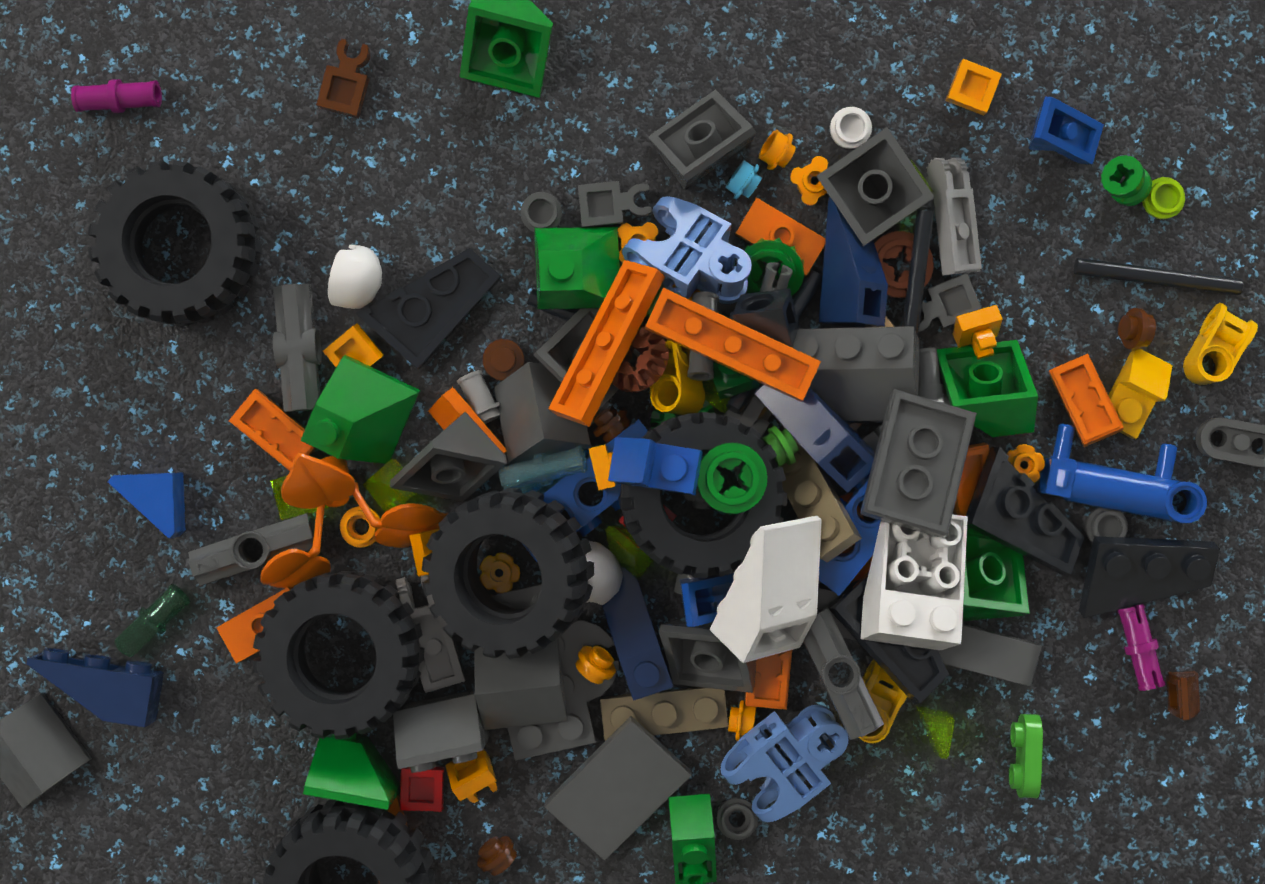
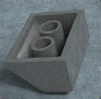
[791,326,919,423]

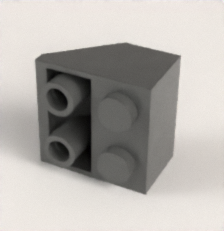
[393,689,490,773]

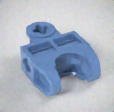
[622,196,752,304]
[720,705,848,822]

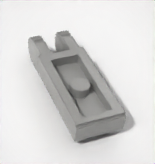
[926,157,982,276]
[396,575,466,693]

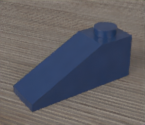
[602,564,673,701]

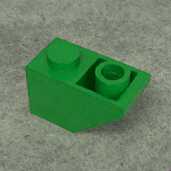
[669,794,717,884]

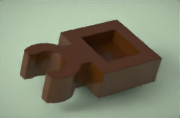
[316,39,371,119]

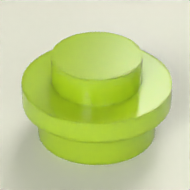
[1142,177,1185,219]

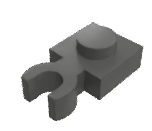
[578,181,652,227]
[903,273,982,332]

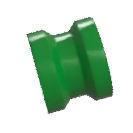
[1101,155,1152,206]

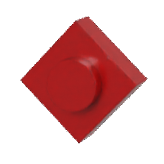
[400,767,445,812]

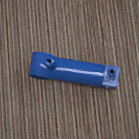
[1037,424,1207,523]

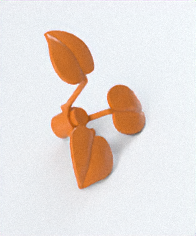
[260,452,448,589]

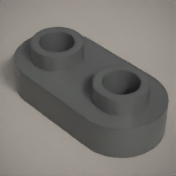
[1195,418,1265,467]

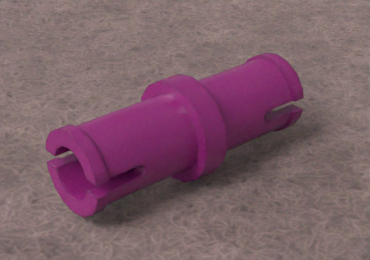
[71,79,162,113]
[1117,603,1166,691]

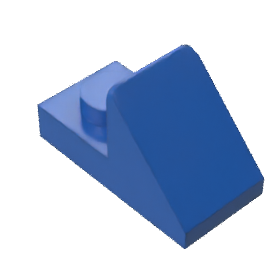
[1028,97,1104,164]
[608,437,703,495]

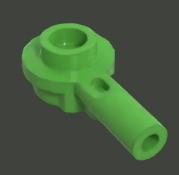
[761,426,799,467]

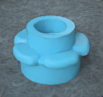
[725,160,762,199]

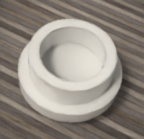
[830,107,872,149]

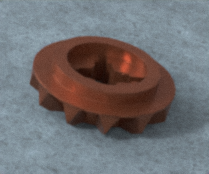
[874,231,934,298]
[612,326,669,392]

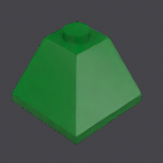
[460,0,553,98]
[534,227,620,309]
[937,340,1038,437]
[300,355,421,464]
[962,527,1030,621]
[303,733,401,810]

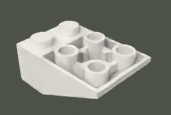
[860,514,968,650]
[709,516,822,663]

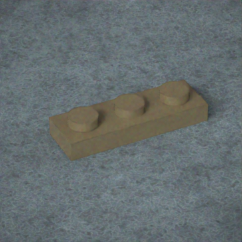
[780,439,862,563]
[600,687,728,741]

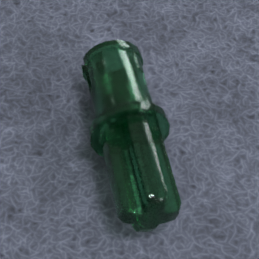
[114,584,191,657]

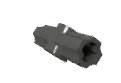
[273,284,322,412]
[188,512,315,586]
[803,607,884,740]

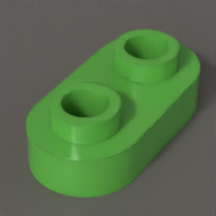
[1009,714,1043,798]

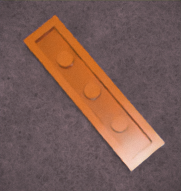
[548,260,665,427]
[644,287,821,402]

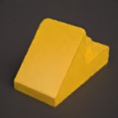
[1108,348,1173,439]

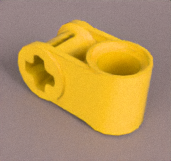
[1183,303,1258,385]
[650,340,705,415]
[858,659,907,743]

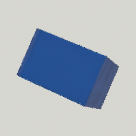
[107,472,186,539]
[680,572,734,627]

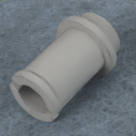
[457,370,500,424]

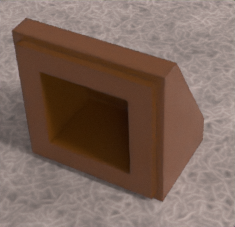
[1166,671,1200,720]

